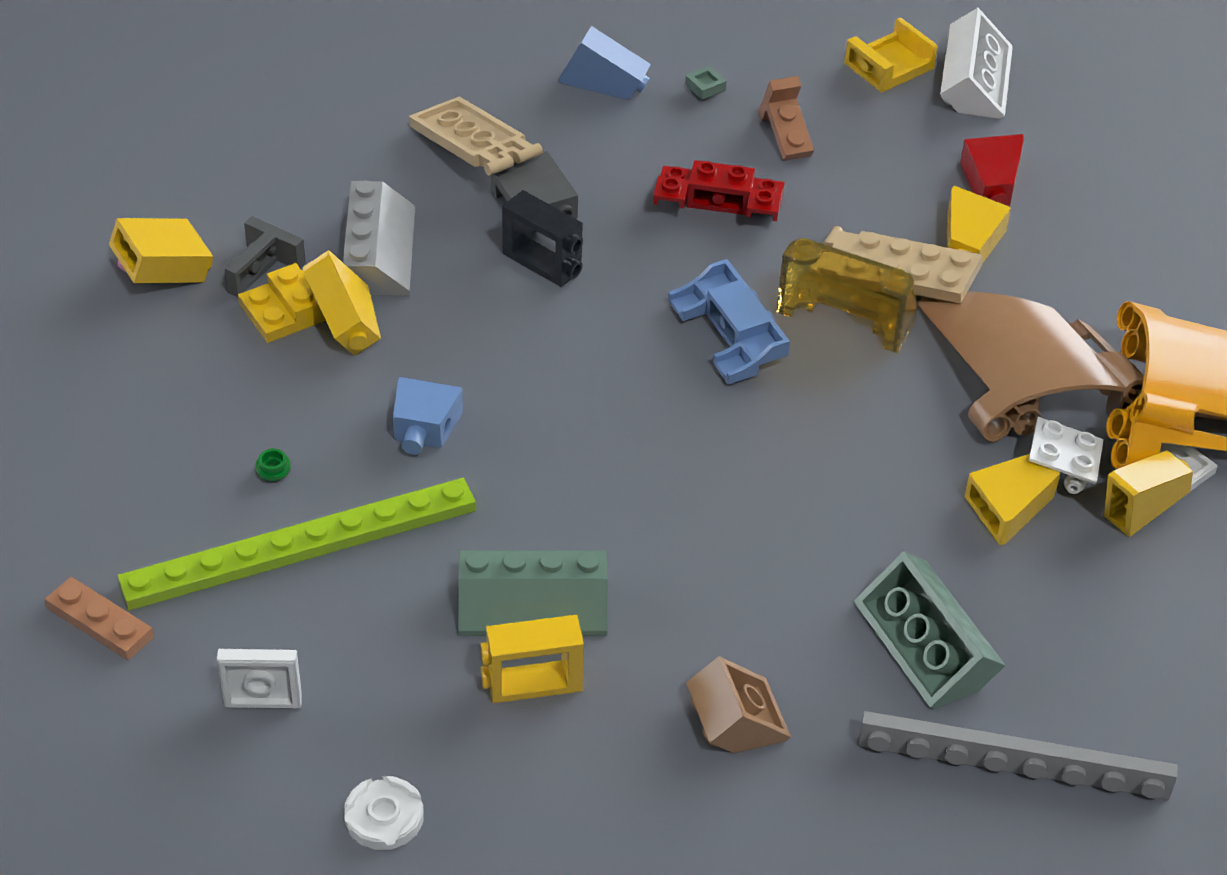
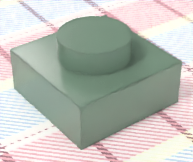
[685,66,727,100]

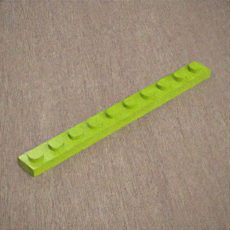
[118,477,476,611]

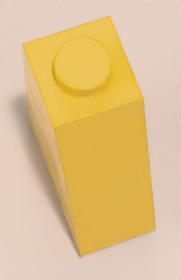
[947,186,1011,264]
[302,250,381,356]
[1104,450,1193,538]
[964,454,1060,546]

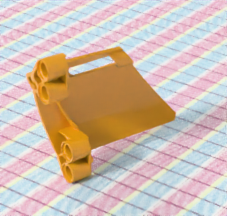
[1106,301,1227,469]

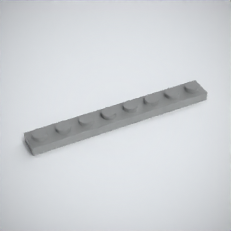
[859,711,1178,800]

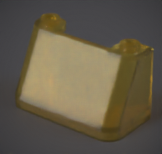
[776,238,917,353]

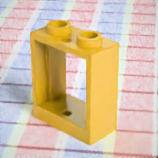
[480,614,584,703]

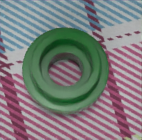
[255,448,291,481]

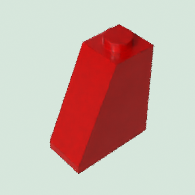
[960,134,1025,207]

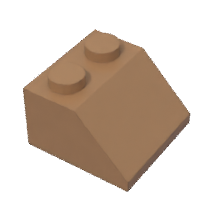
[686,656,791,753]

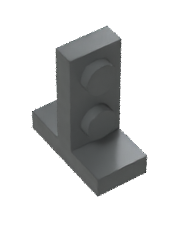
[225,216,306,297]

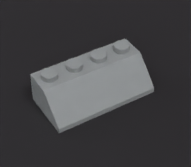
[343,180,416,296]

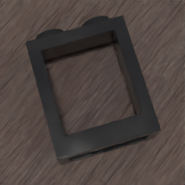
[502,190,583,287]

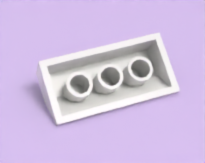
[940,8,1013,119]

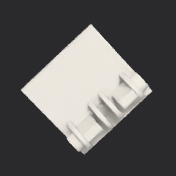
[1029,417,1104,494]

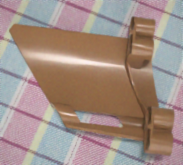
[918,292,1144,442]

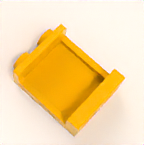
[844,17,938,93]

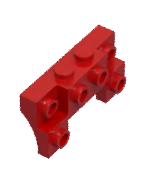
[653,160,785,221]

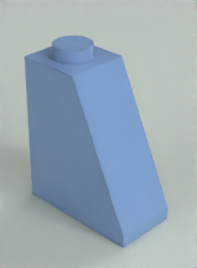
[557,26,651,100]

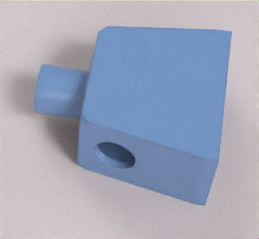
[393,377,463,455]

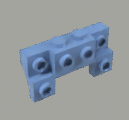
[668,259,790,385]

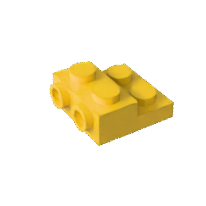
[238,263,326,343]

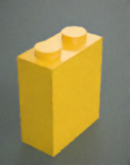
[109,218,213,283]

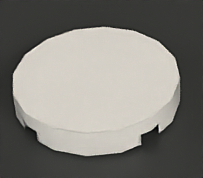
[344,776,424,850]

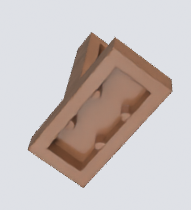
[758,76,814,161]

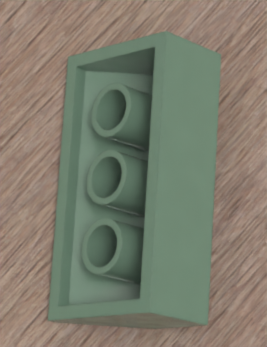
[458,550,608,636]
[854,551,1006,709]

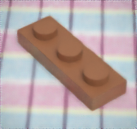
[45,576,154,661]

